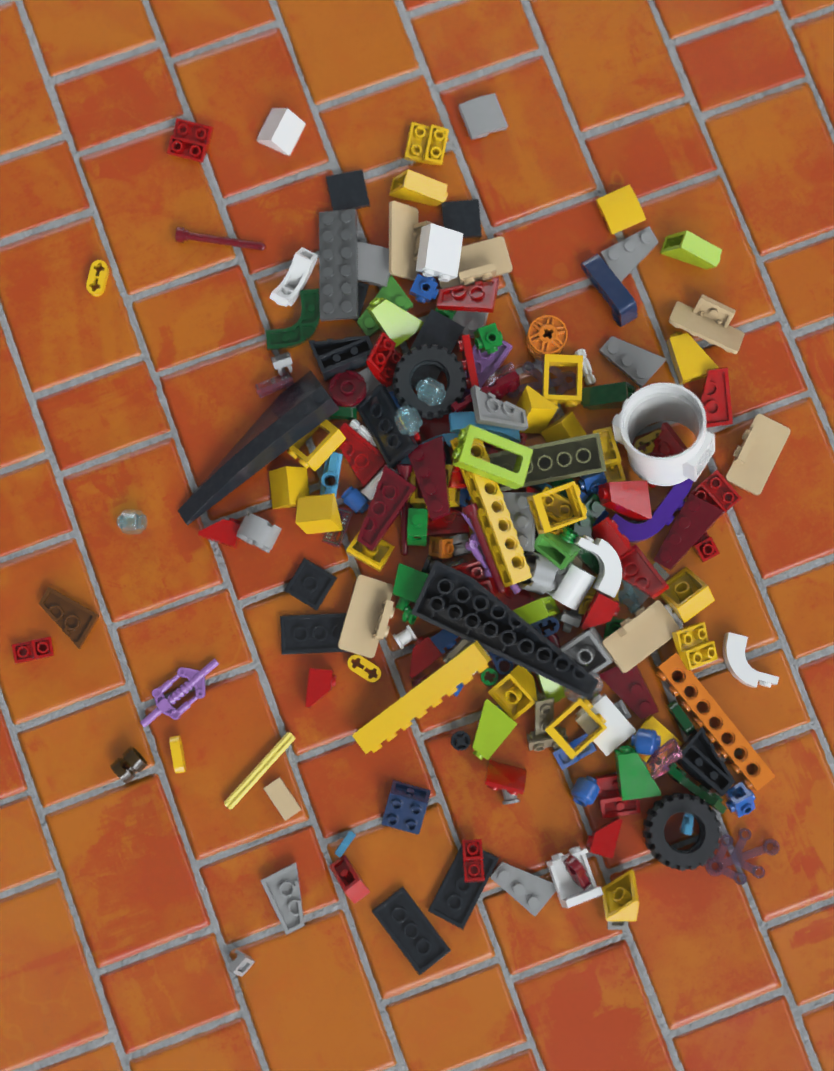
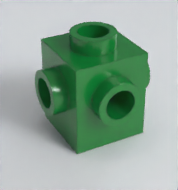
[473,323,503,354]

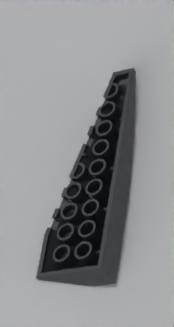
[178,371,339,525]
[411,560,599,699]

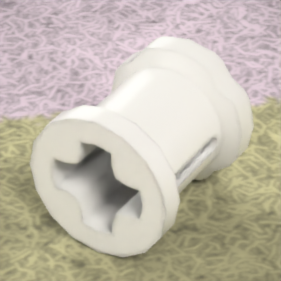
[392,625,417,650]

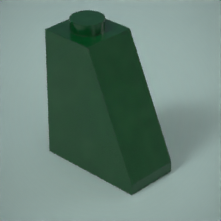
[581,381,636,410]

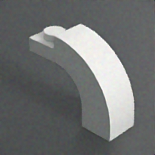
[270,247,319,307]
[574,535,622,598]
[722,632,779,688]

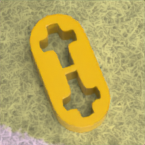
[86,260,109,296]
[633,430,661,455]
[348,655,381,682]
[169,735,186,774]

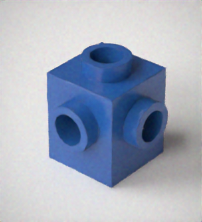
[409,274,439,304]
[578,472,607,496]
[726,782,756,818]

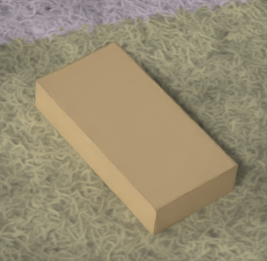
[263,777,302,821]

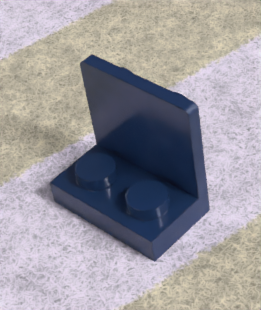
[382,780,431,835]

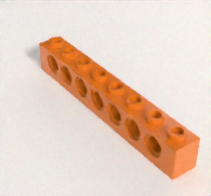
[655,653,776,791]

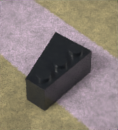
[309,336,373,382]
[672,727,735,797]

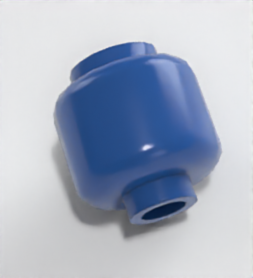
[631,728,661,755]
[571,776,600,807]

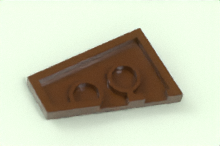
[39,587,100,649]

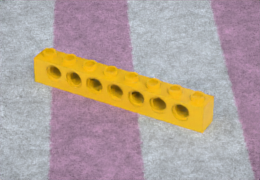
[450,437,532,587]

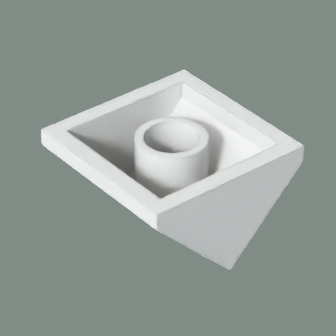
[256,108,306,157]

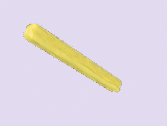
[224,732,295,810]

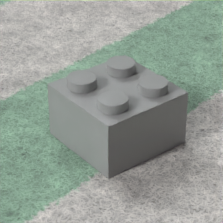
[560,627,613,675]

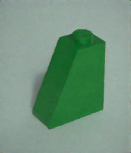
[614,746,661,801]

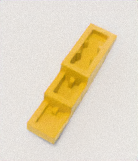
[592,426,626,483]

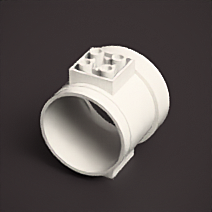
[612,383,715,486]

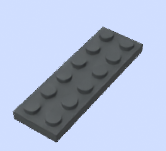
[319,209,358,321]

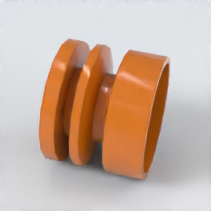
[526,315,568,361]

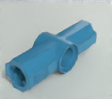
[320,452,343,497]

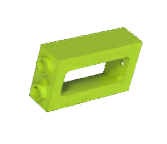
[452,424,533,489]

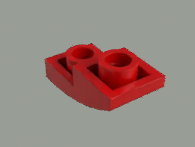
[692,531,720,562]
[12,637,54,664]
[462,839,485,882]

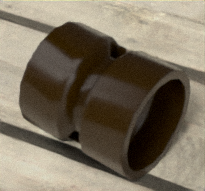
[110,746,148,784]

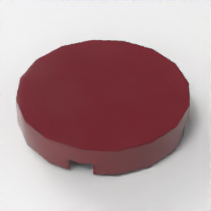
[329,370,367,407]

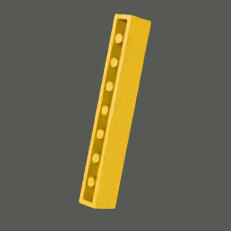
[352,641,491,754]

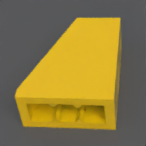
[389,169,448,206]
[666,332,718,385]

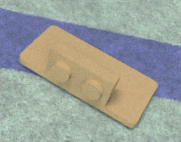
[389,201,432,281]
[438,236,513,289]
[668,294,745,354]
[725,414,791,495]
[337,575,395,658]
[602,601,680,673]

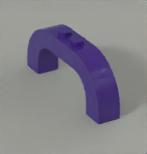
[611,479,693,543]

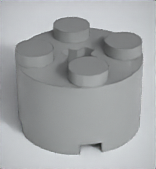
[236,512,282,553]
[517,551,559,595]

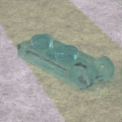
[619,562,670,613]

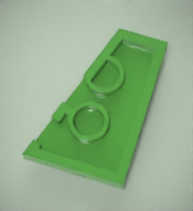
[357,275,414,337]

